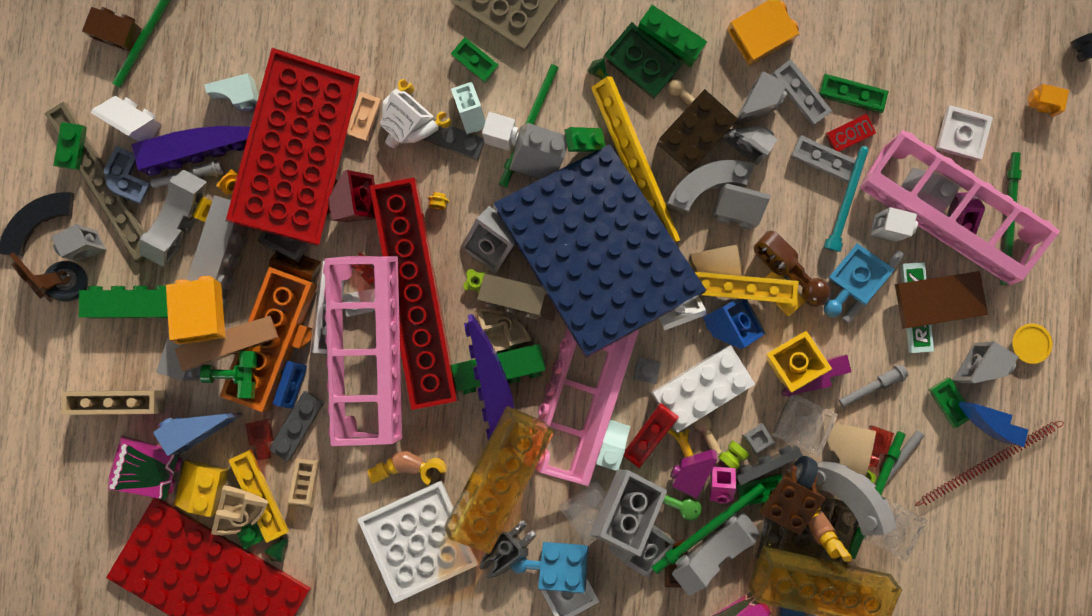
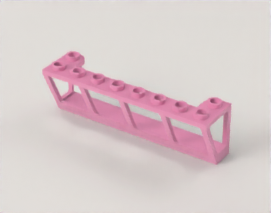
[859,130,1060,286]
[323,256,402,446]
[523,326,639,486]

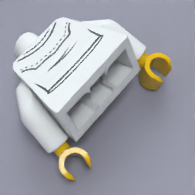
[380,79,452,148]

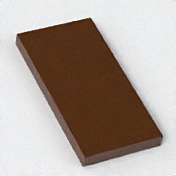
[895,271,988,329]

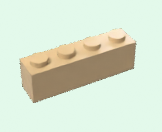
[61,390,165,415]

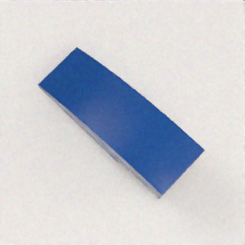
[959,401,1028,447]

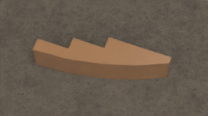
[175,316,279,371]

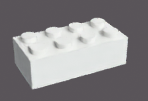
[650,345,755,433]

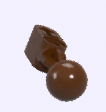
[754,231,831,307]

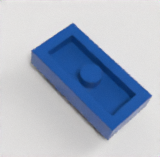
[273,361,307,409]

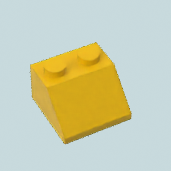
[766,331,832,393]
[174,460,229,517]

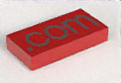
[825,114,876,152]

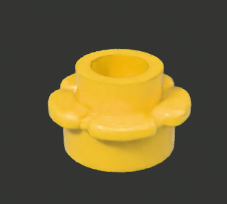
[427,192,449,210]

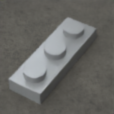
[772,59,832,126]
[790,135,856,183]

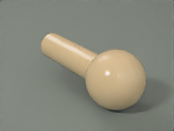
[667,78,695,106]
[693,415,722,455]

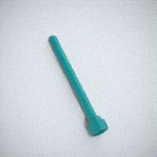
[823,146,869,252]

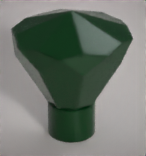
[587,58,609,80]
[264,537,289,563]

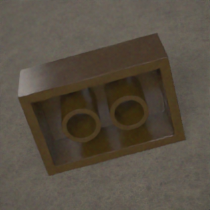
[657,89,738,173]

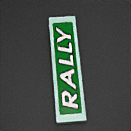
[900,262,934,353]

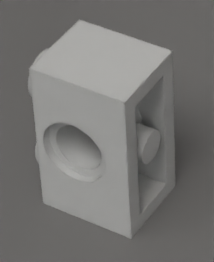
[51,224,106,262]

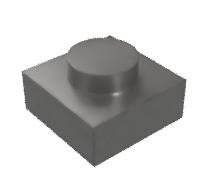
[633,357,661,384]

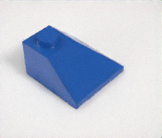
[703,298,766,349]

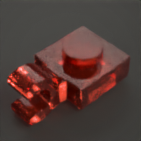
[352,252,375,285]
[245,419,274,460]
[868,425,894,467]

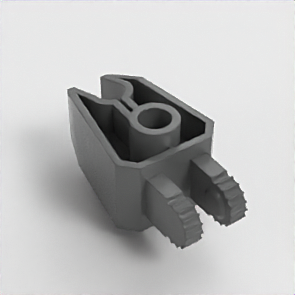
[479,520,536,578]

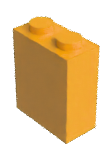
[727,0,800,66]
[166,276,226,345]

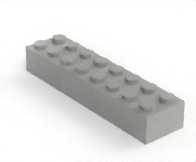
[156,195,249,381]

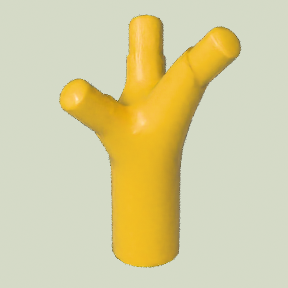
[668,429,693,458]

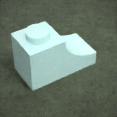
[204,73,258,111]
[451,82,486,134]
[596,420,631,471]

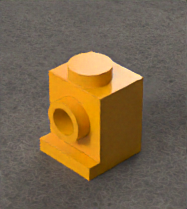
[1027,84,1069,117]

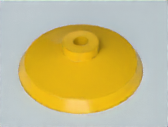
[1012,323,1053,364]

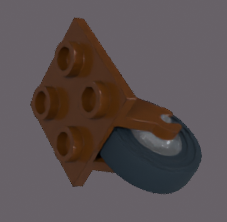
[10,252,88,302]
[759,456,826,535]

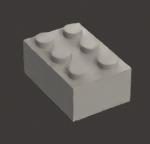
[590,470,667,557]

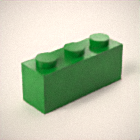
[638,4,708,67]

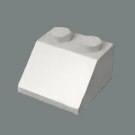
[90,96,162,142]

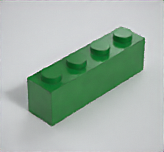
[78,285,168,319]
[451,344,546,395]

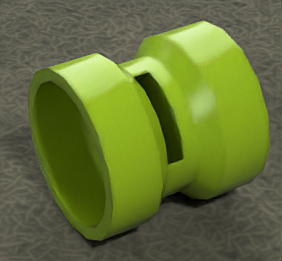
[718,440,750,471]

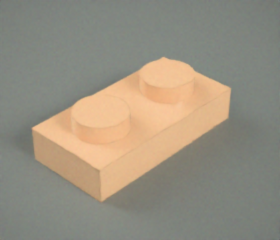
[346,92,382,142]

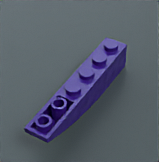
[131,126,250,176]
[464,314,521,450]

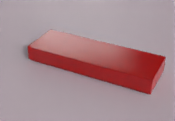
[623,403,679,469]

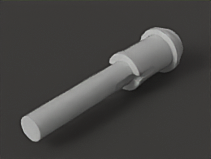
[150,160,224,188]
[839,365,909,408]

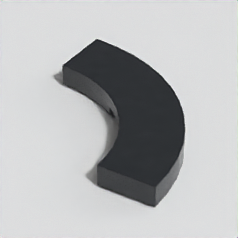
[0,192,74,256]

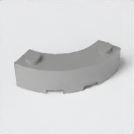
[666,160,755,215]
[139,170,207,267]
[816,461,897,535]
[672,511,760,596]

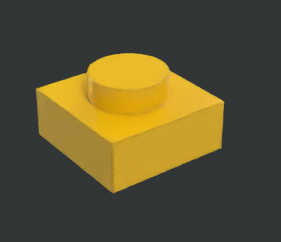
[192,196,212,222]

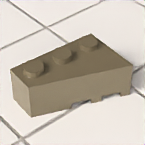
[477,273,556,321]

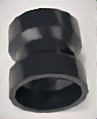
[1070,32,1092,63]

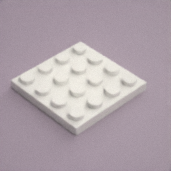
[358,480,479,604]

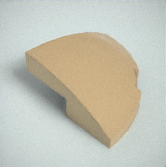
[690,245,742,276]
[475,308,531,354]
[826,423,876,477]
[211,485,268,535]

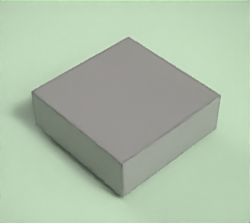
[743,423,775,455]

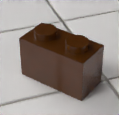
[82,7,142,52]

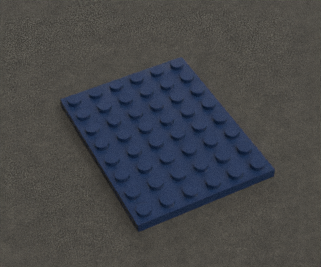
[494,144,706,358]

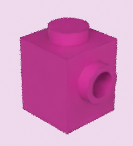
[710,467,736,503]

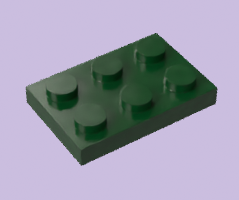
[603,22,683,99]

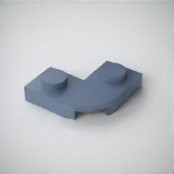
[104,146,151,205]

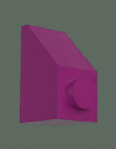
[948,192,985,235]
[670,449,717,498]

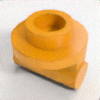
[216,169,238,195]

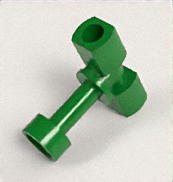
[200,351,257,398]

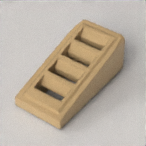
[287,458,319,508]

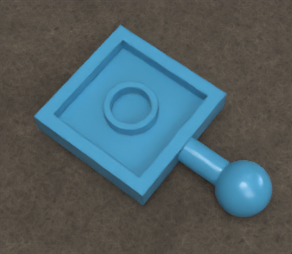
[824,243,895,318]
[511,542,589,594]

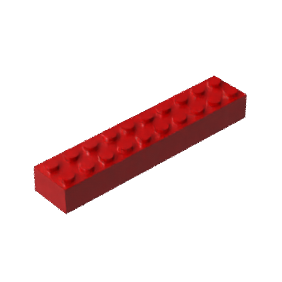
[370,177,459,410]

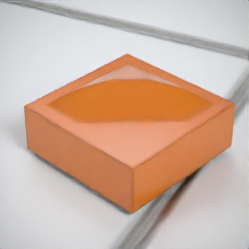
[291,325,312,349]

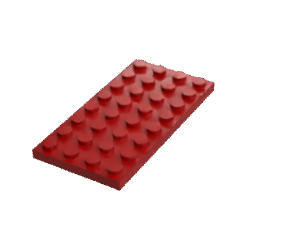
[225,48,360,246]
[106,498,311,616]

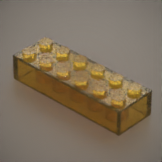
[444,406,554,554]
[748,546,902,616]

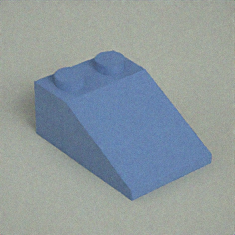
[153,412,242,456]

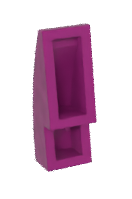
[781,355,852,396]

